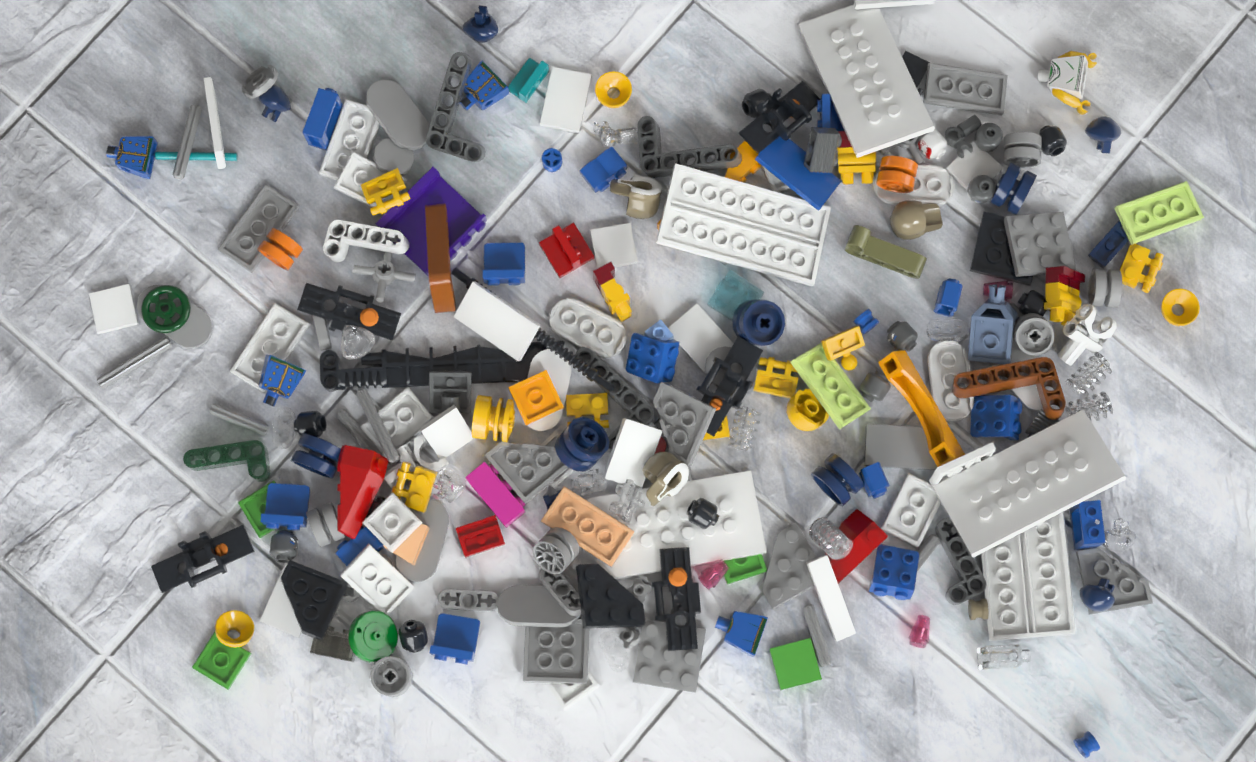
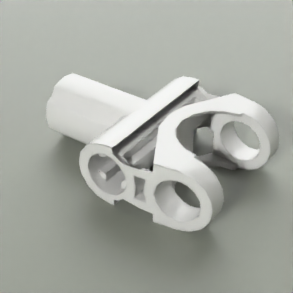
[1057,304,1116,366]
[384,435,449,489]

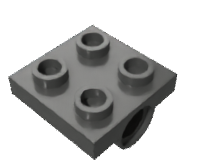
[429,371,471,413]

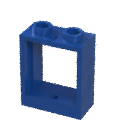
[302,88,343,151]
[1069,500,1106,550]

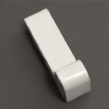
[323,220,409,263]

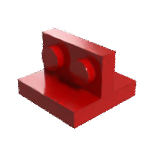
[539,222,595,279]

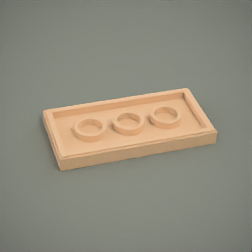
[541,486,635,568]

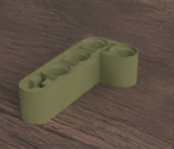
[845,225,927,279]

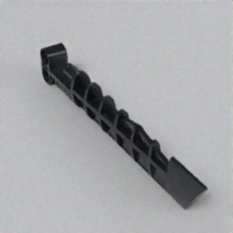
[320,341,565,392]

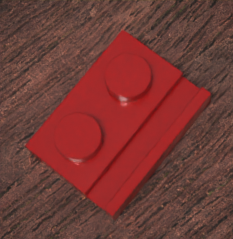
[456,515,505,558]

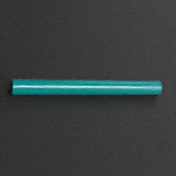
[155,151,238,161]

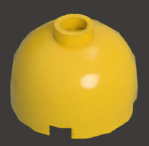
[786,389,829,431]

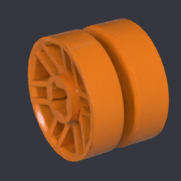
[876,156,918,193]
[257,228,303,271]

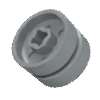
[1003,132,1042,168]
[1088,268,1122,308]
[1013,313,1054,355]
[306,502,346,547]
[533,527,579,574]
[371,656,412,697]

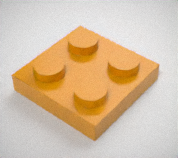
[508,370,564,426]

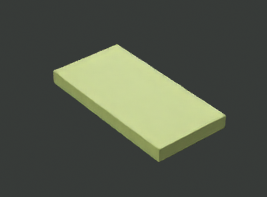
[1114,181,1204,245]
[790,343,871,430]

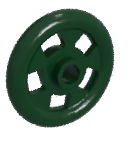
[141,285,191,333]

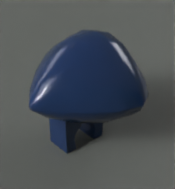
[463,5,498,43]
[258,85,291,122]
[1085,116,1121,153]
[1080,578,1115,612]

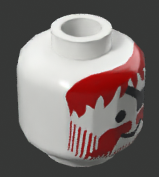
[917,129,947,159]

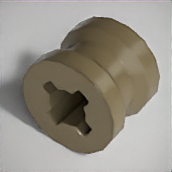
[968,598,989,620]

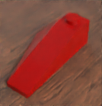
[337,445,388,539]
[825,509,888,584]

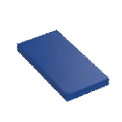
[755,137,842,211]

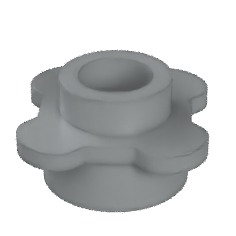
[627,578,652,603]
[619,627,641,649]

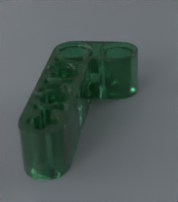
[183,440,270,482]

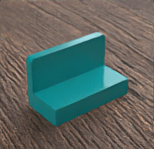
[508,58,549,103]

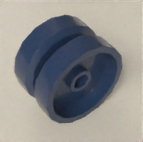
[990,162,1037,215]
[732,299,785,346]
[555,417,609,472]
[290,433,341,479]
[811,453,864,507]

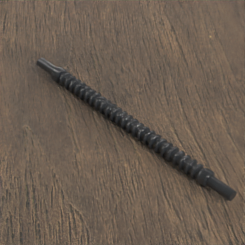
[451,267,615,393]

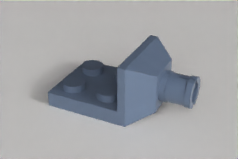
[968,285,1018,364]

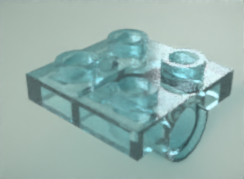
[707,270,764,321]

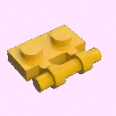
[361,168,411,216]
[1119,244,1164,293]
[753,357,798,398]
[566,393,609,428]
[391,461,438,513]

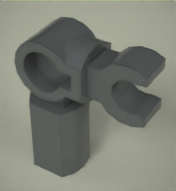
[945,115,982,158]

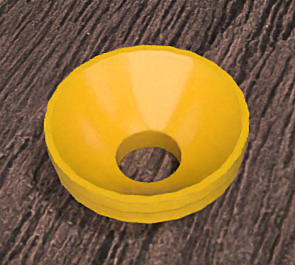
[595,71,632,108]
[1161,288,1200,326]
[215,610,254,647]

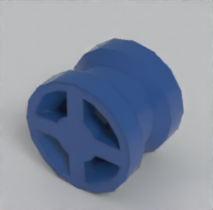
[542,148,563,172]
[853,309,880,335]
[1073,731,1100,758]

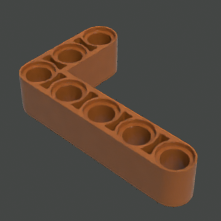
[425,203,456,313]
[952,357,1066,420]

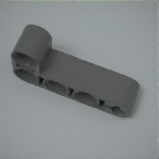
[935,518,986,605]

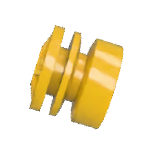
[472,395,515,442]

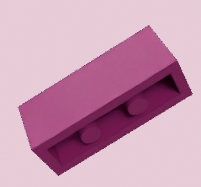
[465,462,525,528]

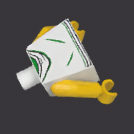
[1038,51,1097,115]

